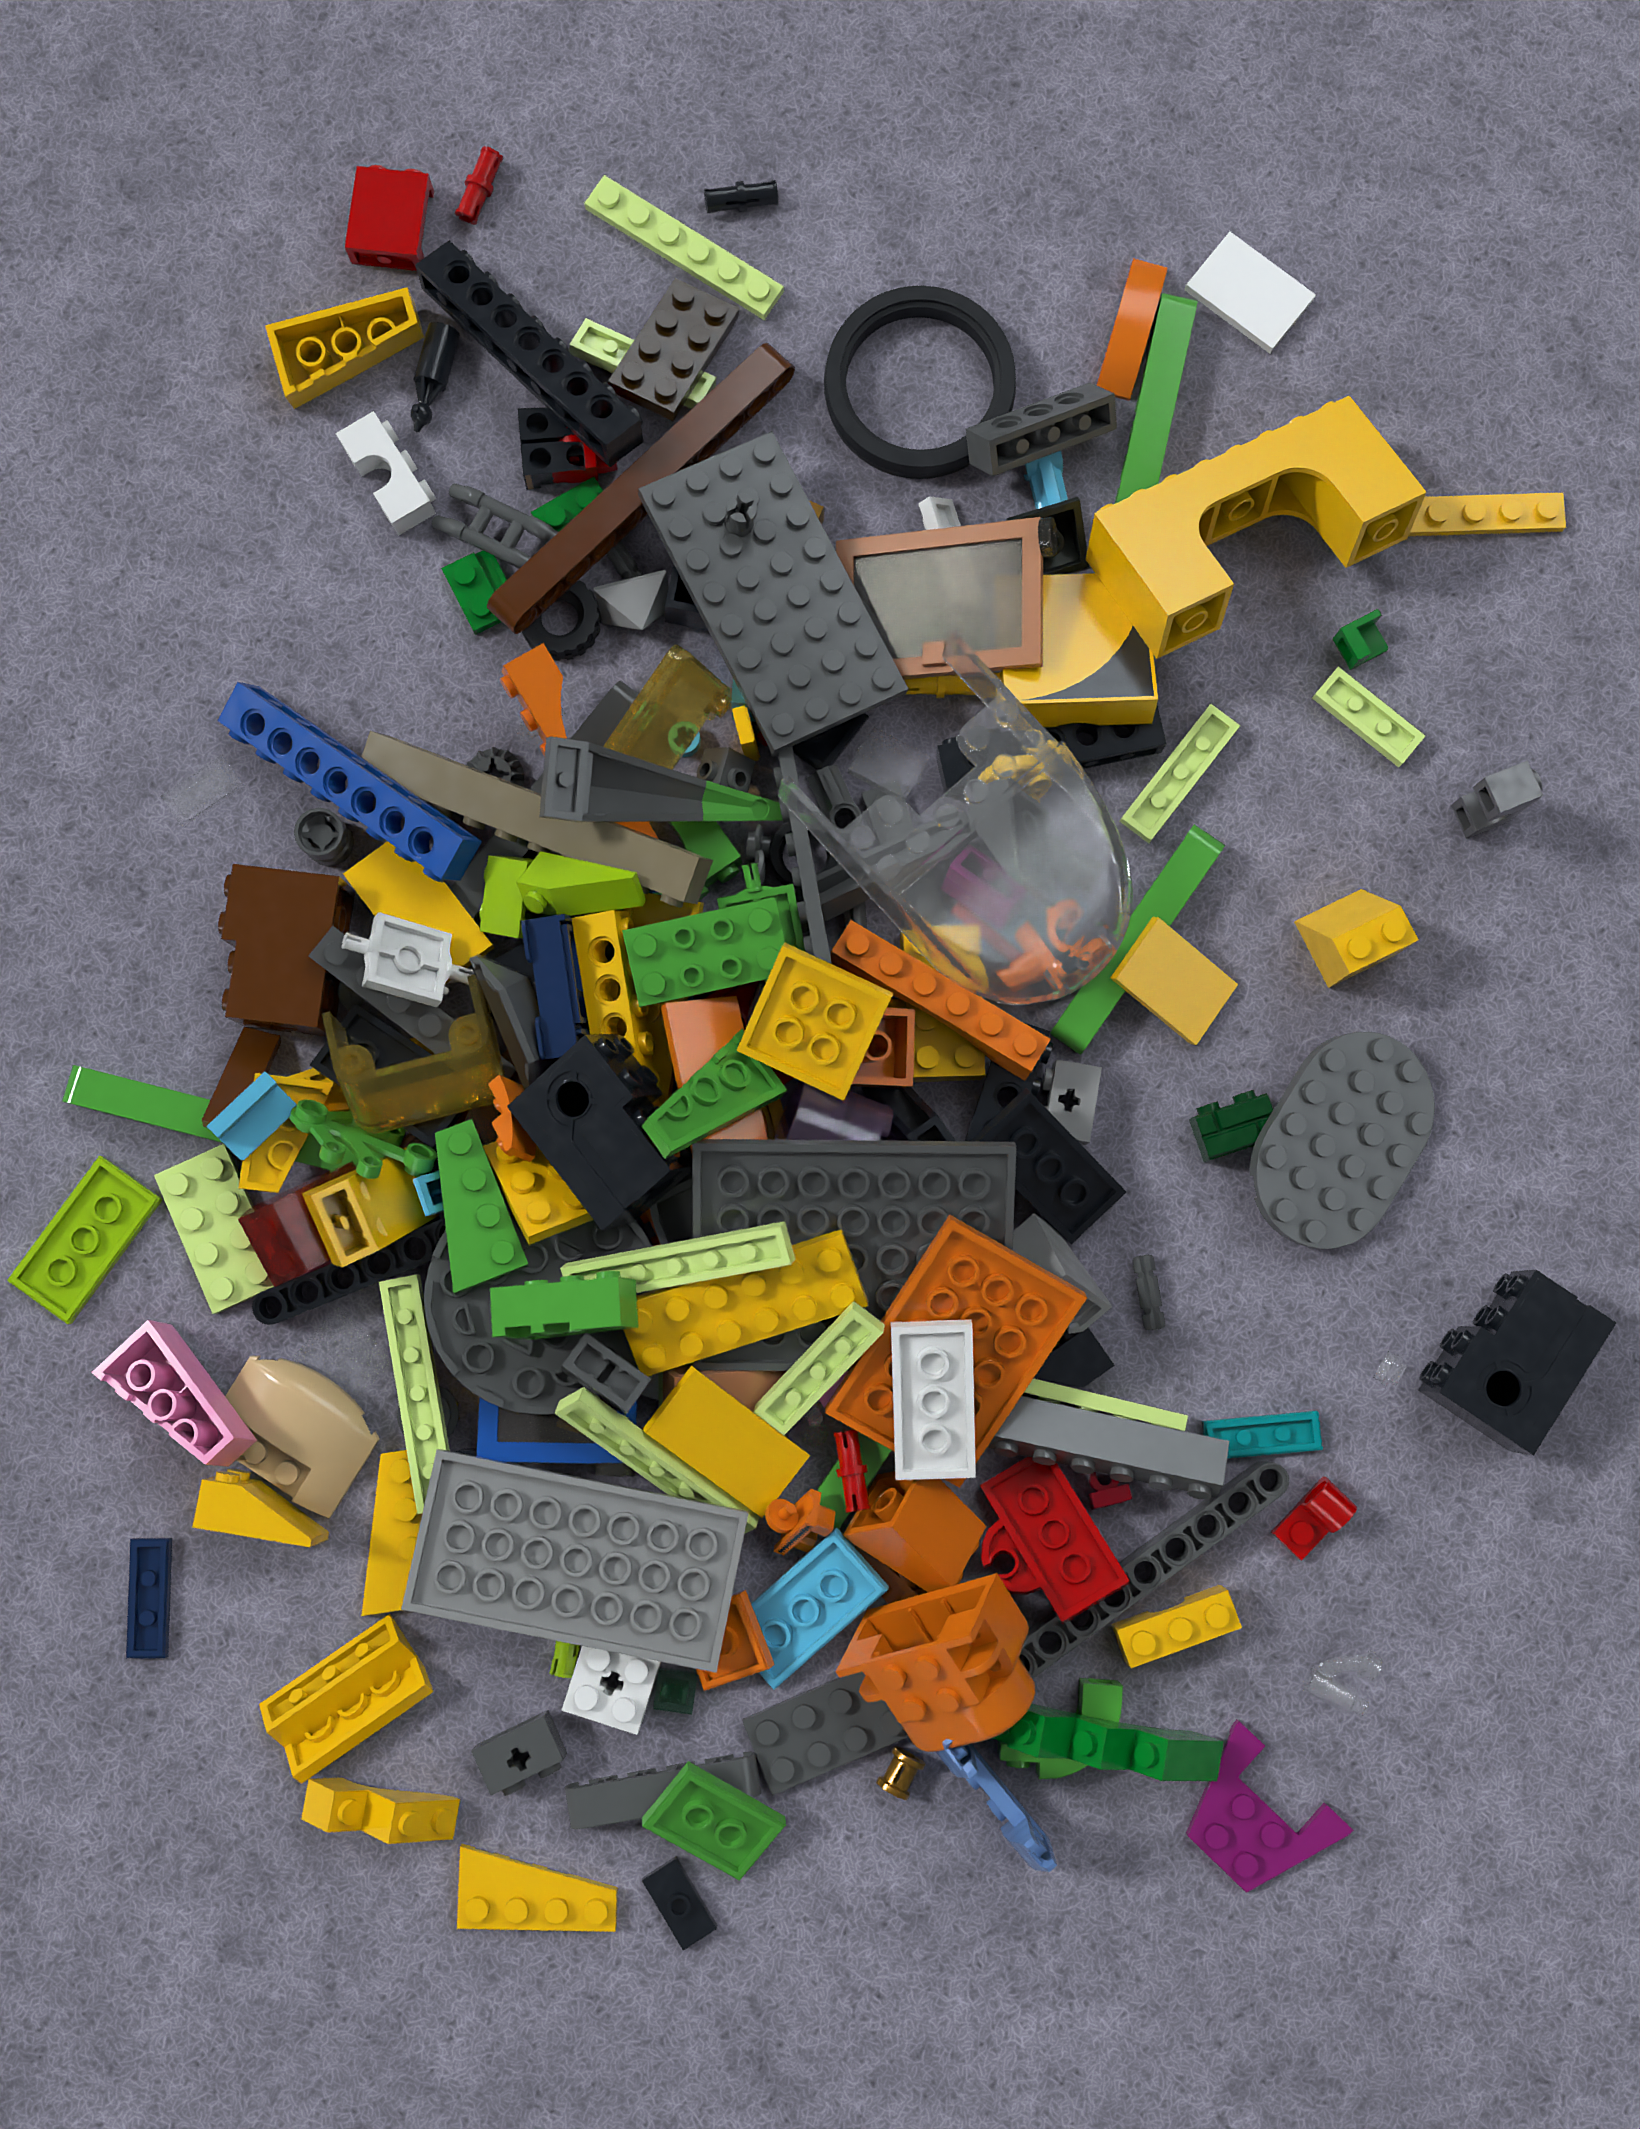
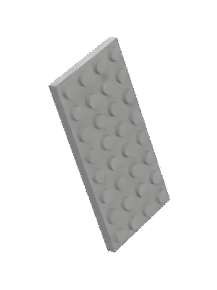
[401,1449,749,1673]

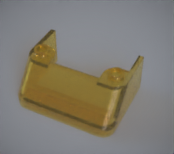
[603,644,732,825]
[322,974,505,1134]

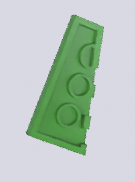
[642,1029,787,1159]
[435,1119,529,1295]

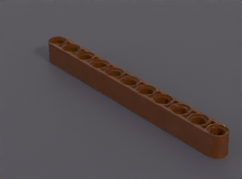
[487,343,795,634]

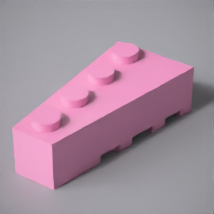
[91,1320,257,1467]

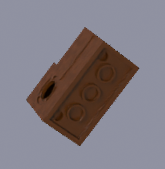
[218,864,355,1037]

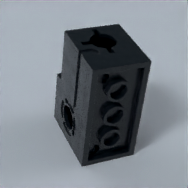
[507,1034,693,1231]
[1418,1270,1616,1456]

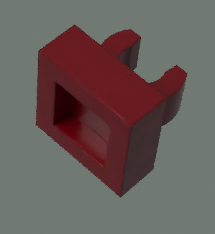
[1087,1472,1132,1511]

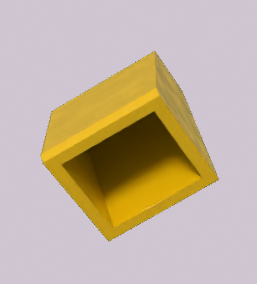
[1294,889,1419,988]

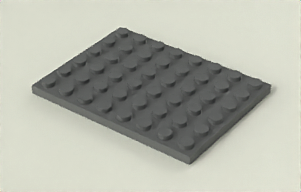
[692,1139,1016,1371]

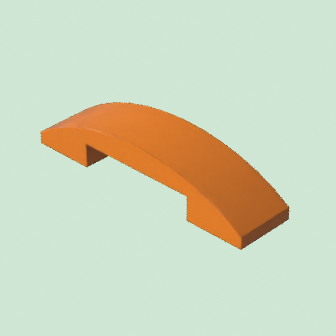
[1097,258,1168,401]

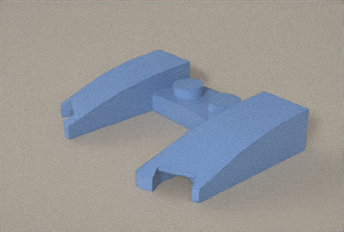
[936,1739,1057,1872]

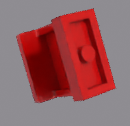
[345,165,434,271]

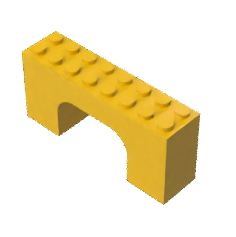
[1086,396,1427,659]

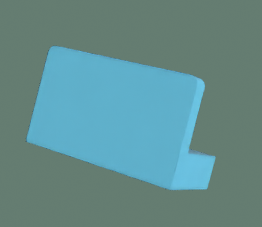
[206,1071,297,1160]

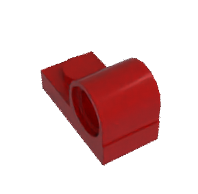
[1271,1476,1357,1561]

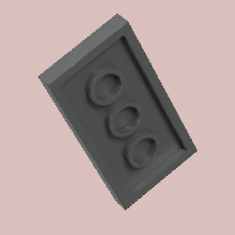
[742,1672,908,1796]

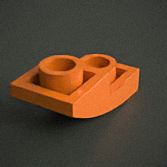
[488,1074,536,1162]

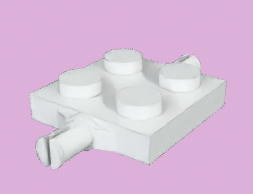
[342,912,474,1007]

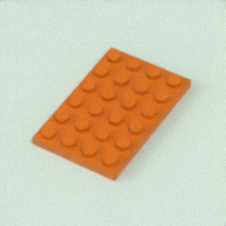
[825,1215,1087,1488]

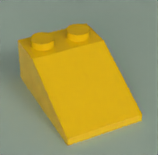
[192,1469,329,1547]

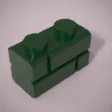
[1189,1090,1273,1162]

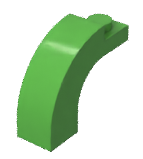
[997,1678,1123,1779]

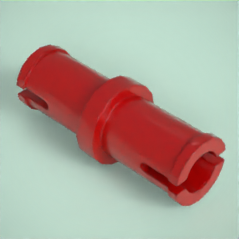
[455,146,503,225]
[834,1430,871,1513]

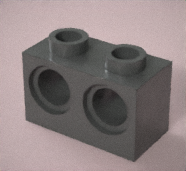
[561,1333,651,1416]

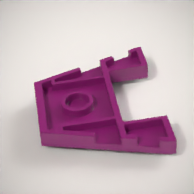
[1186,1719,1353,1893]

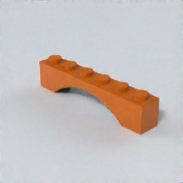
[500,643,658,839]
[830,920,1051,1081]

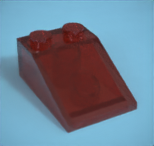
[238,1161,356,1287]

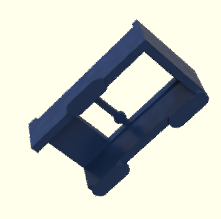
[521,914,590,1060]

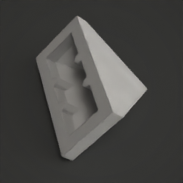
[593,570,669,630]

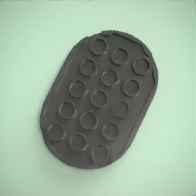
[1250,1032,1435,1249]

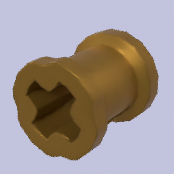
[876,1746,926,1800]

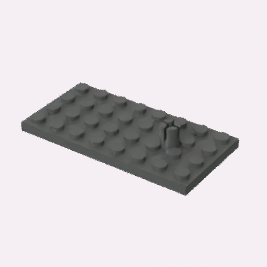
[638,431,908,755]

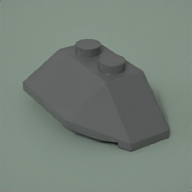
[469,954,553,1090]

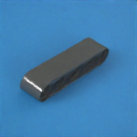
[565,1751,761,1829]

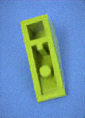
[516,851,646,916]

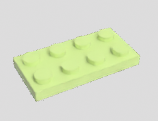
[154,1144,286,1314]

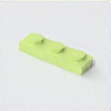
[1312,667,1425,767]

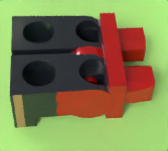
[518,407,618,490]

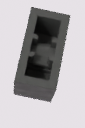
[471,1710,567,1796]

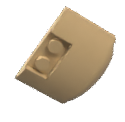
[225,1356,380,1518]

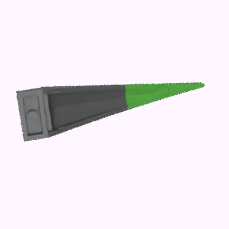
[539,737,823,822]

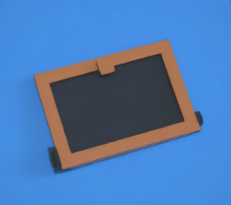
[835,517,1058,680]

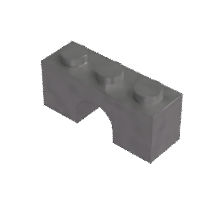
[1451,760,1543,839]

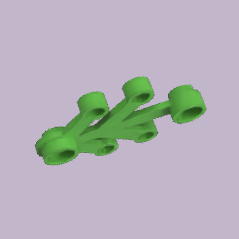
[289,1099,437,1179]

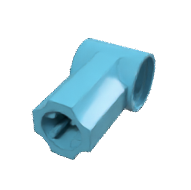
[1024,451,1068,509]

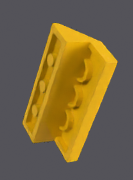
[259,1614,434,1784]

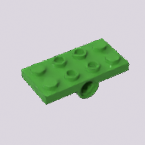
[622,897,786,1007]

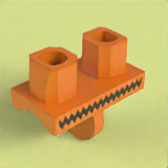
[765,1489,836,1556]

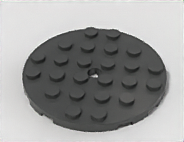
[424,1187,652,1415]

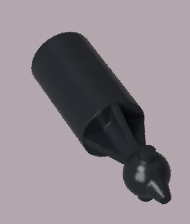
[410,322,460,433]

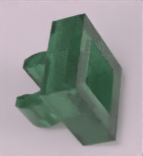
[653,1667,698,1715]

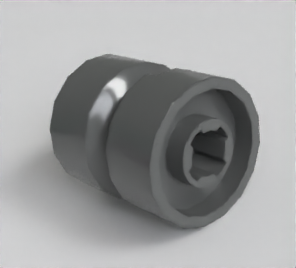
[294,807,354,867]

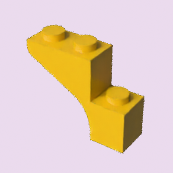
[301,1777,460,1844]

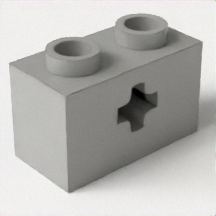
[1042,1060,1102,1145]

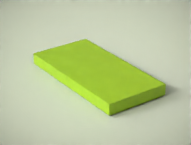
[7,1155,163,1324]

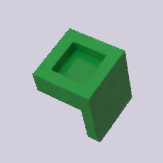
[1332,609,1388,670]

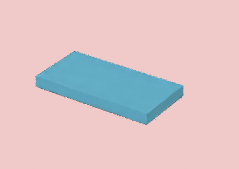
[751,1527,889,1690]

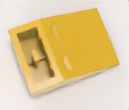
[302,1147,439,1267]

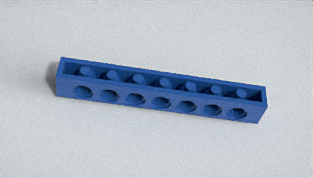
[218,682,482,882]

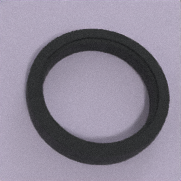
[824,286,1016,479]

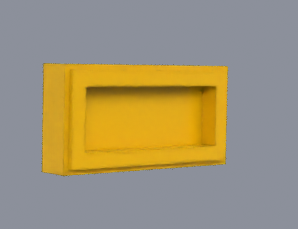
[732,706,760,761]

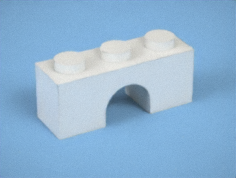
[336,411,436,536]

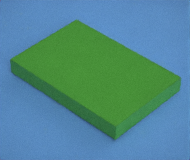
[642,1761,786,1881]

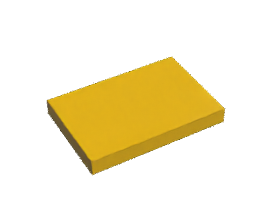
[1110,917,1238,1045]

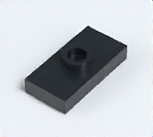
[642,1856,717,1951]

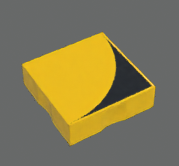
[993,573,1158,729]

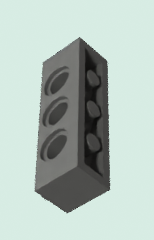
[966,382,1117,476]

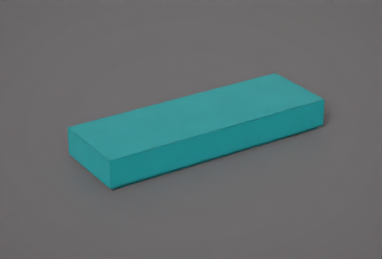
[1202,1410,1323,1459]

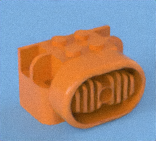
[835,1573,1036,1752]

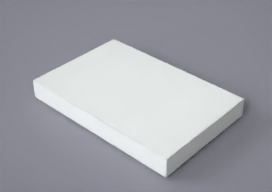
[1184,232,1316,354]

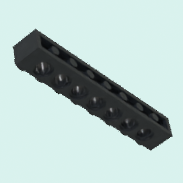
[415,240,644,467]

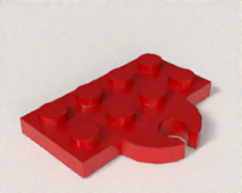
[980,1457,1130,1624]

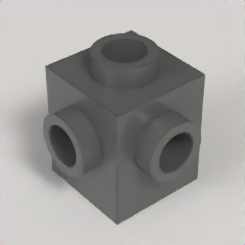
[697,747,756,793]

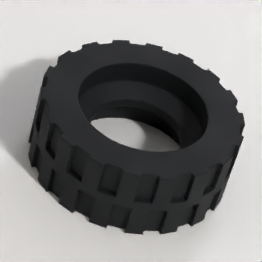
[522,580,601,661]

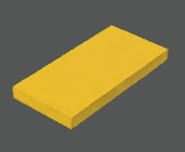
[343,841,494,984]
[642,1365,810,1518]

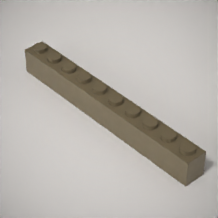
[362,731,713,908]

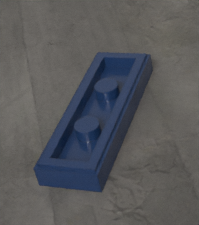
[126,1538,172,1658]

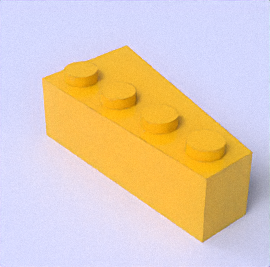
[265,287,424,409]

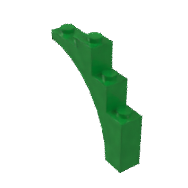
[993,1704,1224,1781]

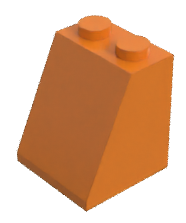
[843,1471,986,1592]

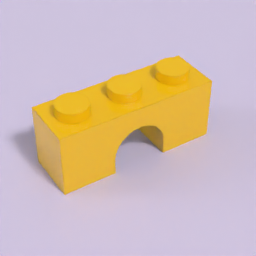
[1111,1585,1242,1668]

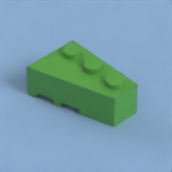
[490,1271,639,1340]

